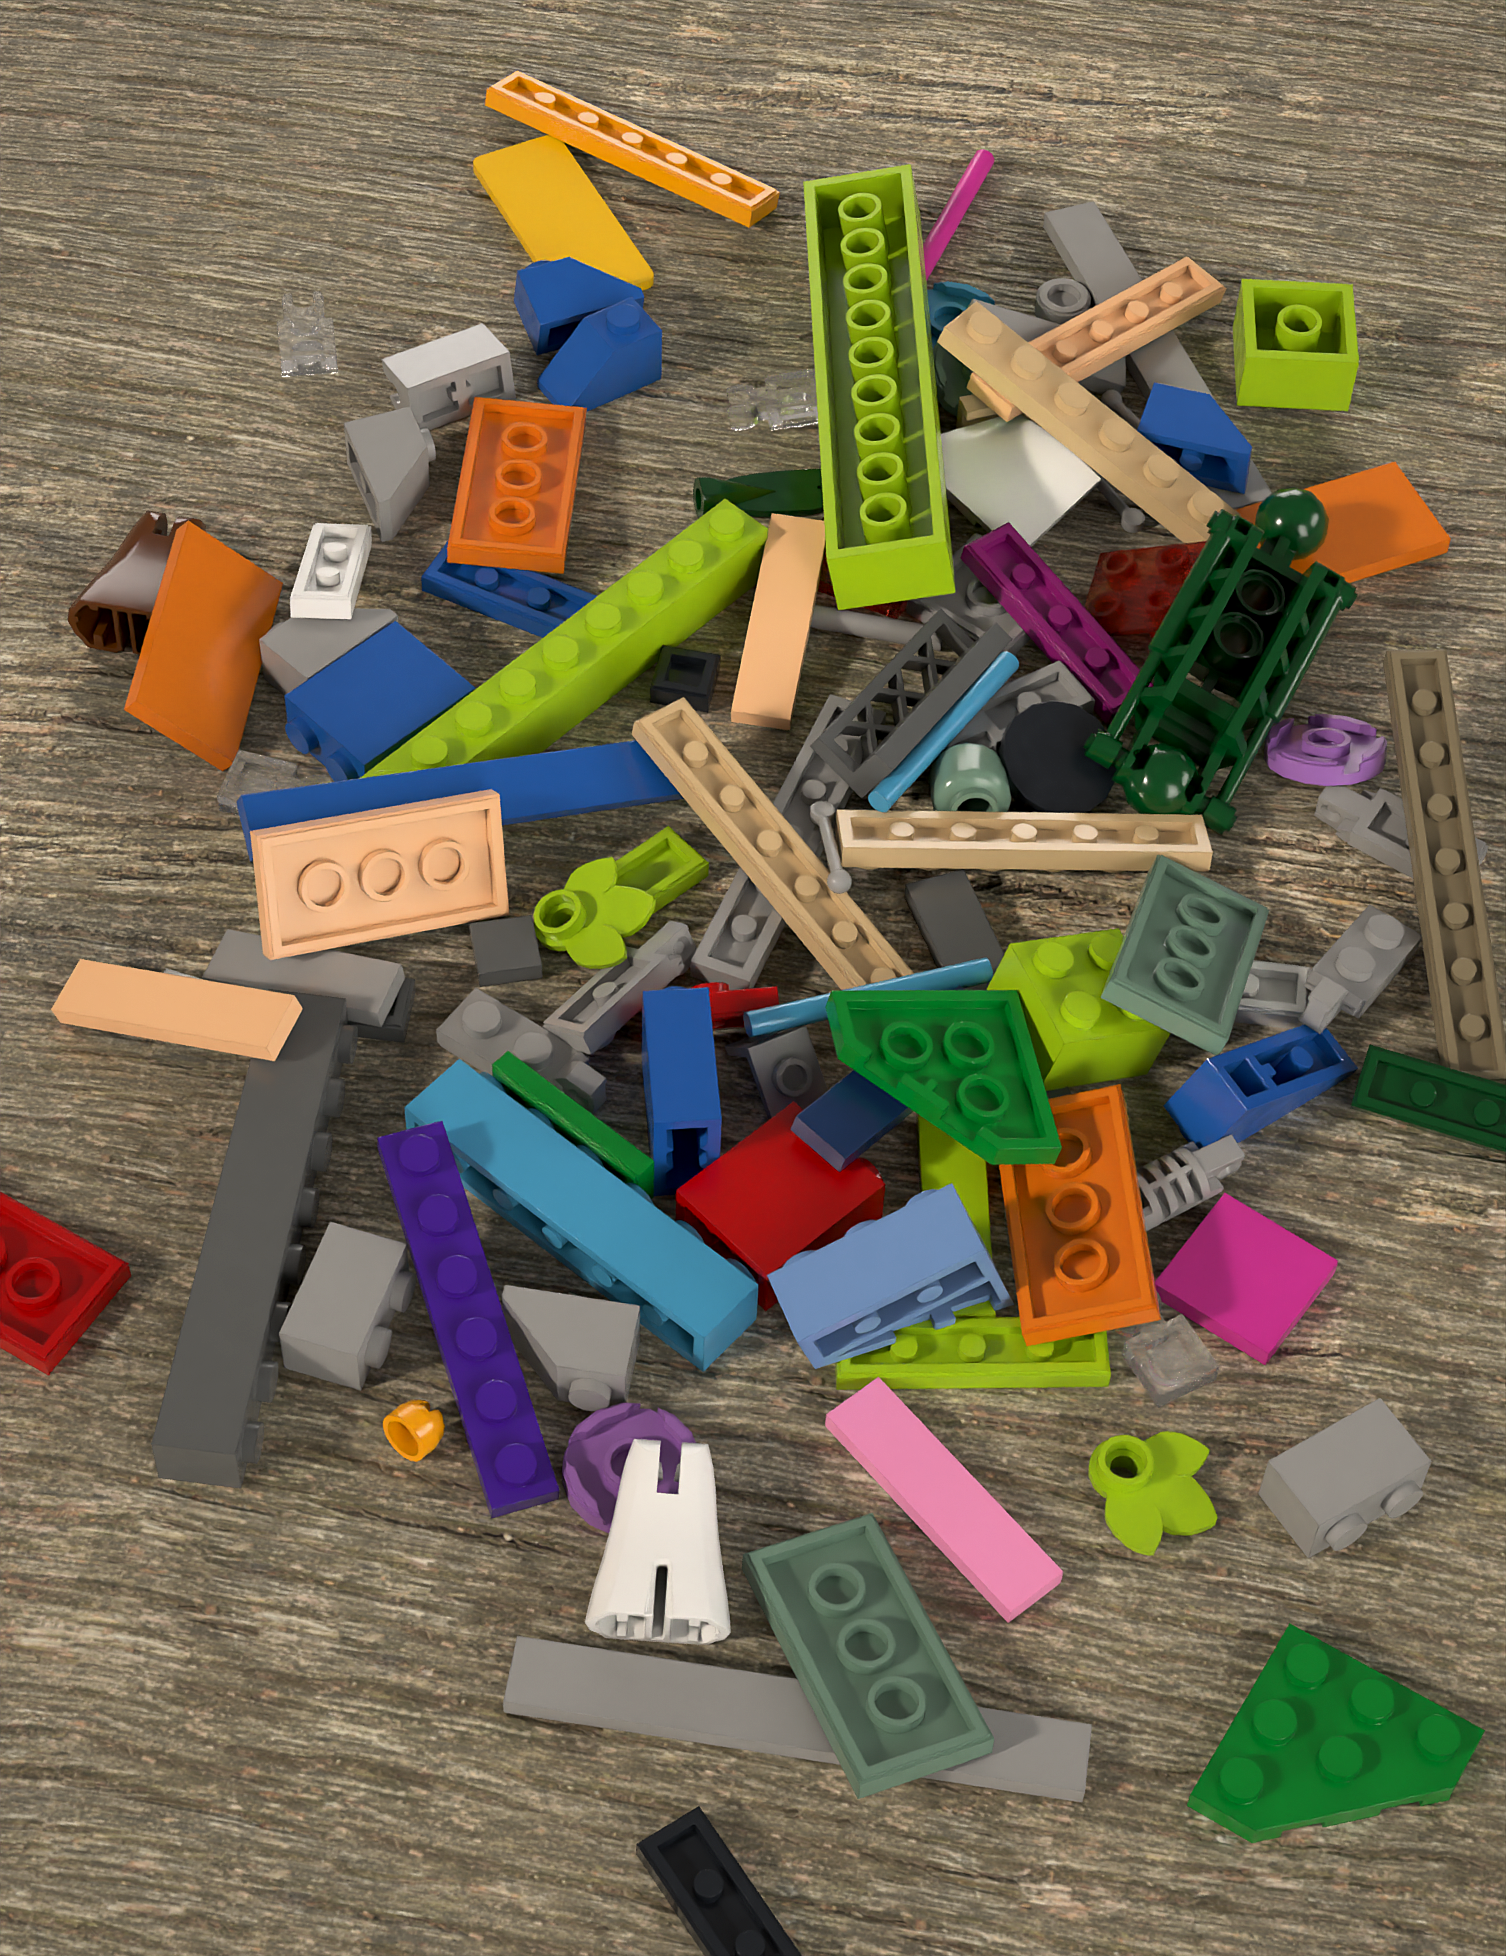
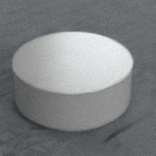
[1035,278,1091,324]

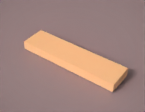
[731,513,826,731]
[51,959,303,1061]

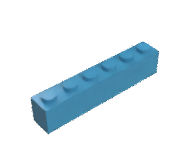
[404,1059,759,1372]

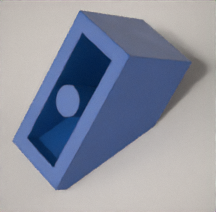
[514,257,645,355]
[537,297,662,412]
[1137,382,1252,494]

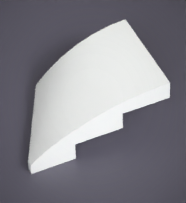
[941,415,1101,547]

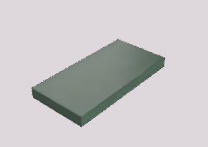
[1100,855,1269,1056]
[742,1513,994,1799]

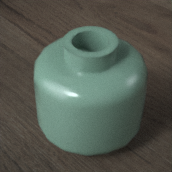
[927,743,1011,812]

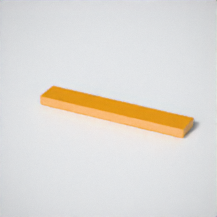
[485,71,780,228]

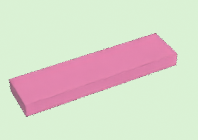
[825,1377,1063,1623]

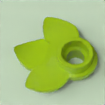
[533,857,656,969]
[1088,1431,1218,1556]

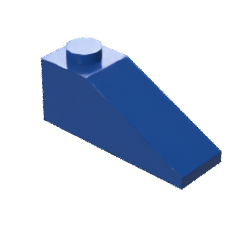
[1163,1025,1358,1149]

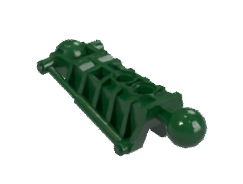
[1083,487,1358,835]

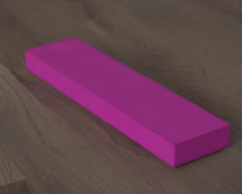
[960,522,1154,725]

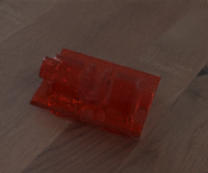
[1084,541,1206,639]

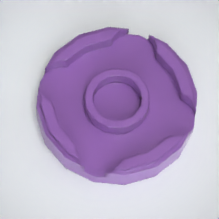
[1264,714,1388,786]
[562,1402,696,1533]

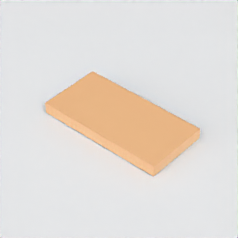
[250,789,509,960]

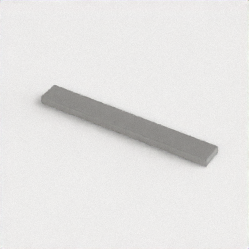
[1043,201,1272,510]
[503,1636,1092,1803]

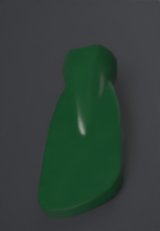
[693,469,824,519]

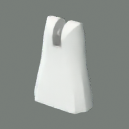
[585,1439,731,1645]

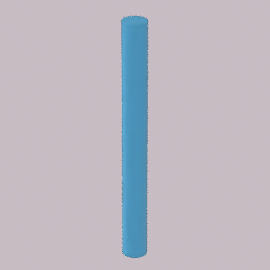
[868,651,1019,812]
[743,957,993,1038]

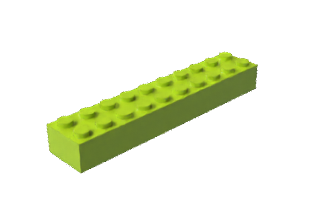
[803,164,956,610]

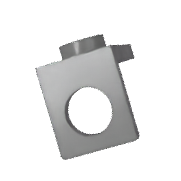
[725,1026,828,1120]

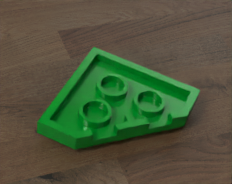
[825,990,1062,1165]
[1187,1623,1485,1843]

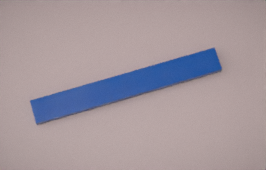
[236,740,684,862]

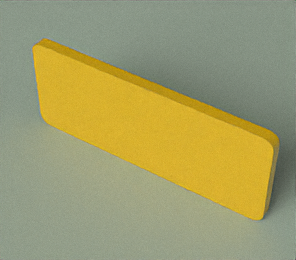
[473,135,654,291]

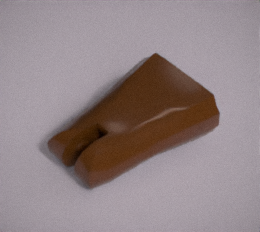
[67,510,206,656]

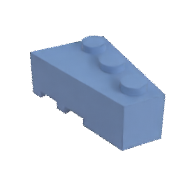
[767,1183,1014,1369]

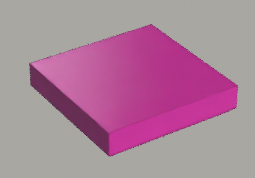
[1155,1193,1338,1365]

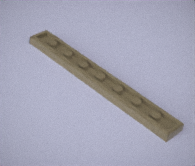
[1383,649,1506,1085]

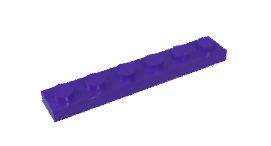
[377,1121,560,1519]

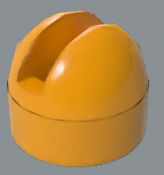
[383,1400,445,1462]

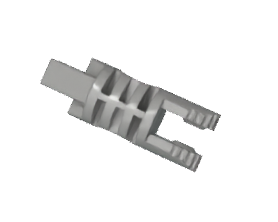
[1136,1135,1245,1231]

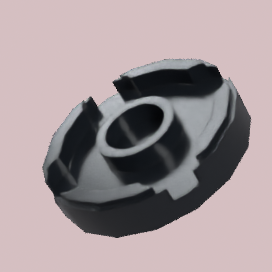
[997,700,1117,813]

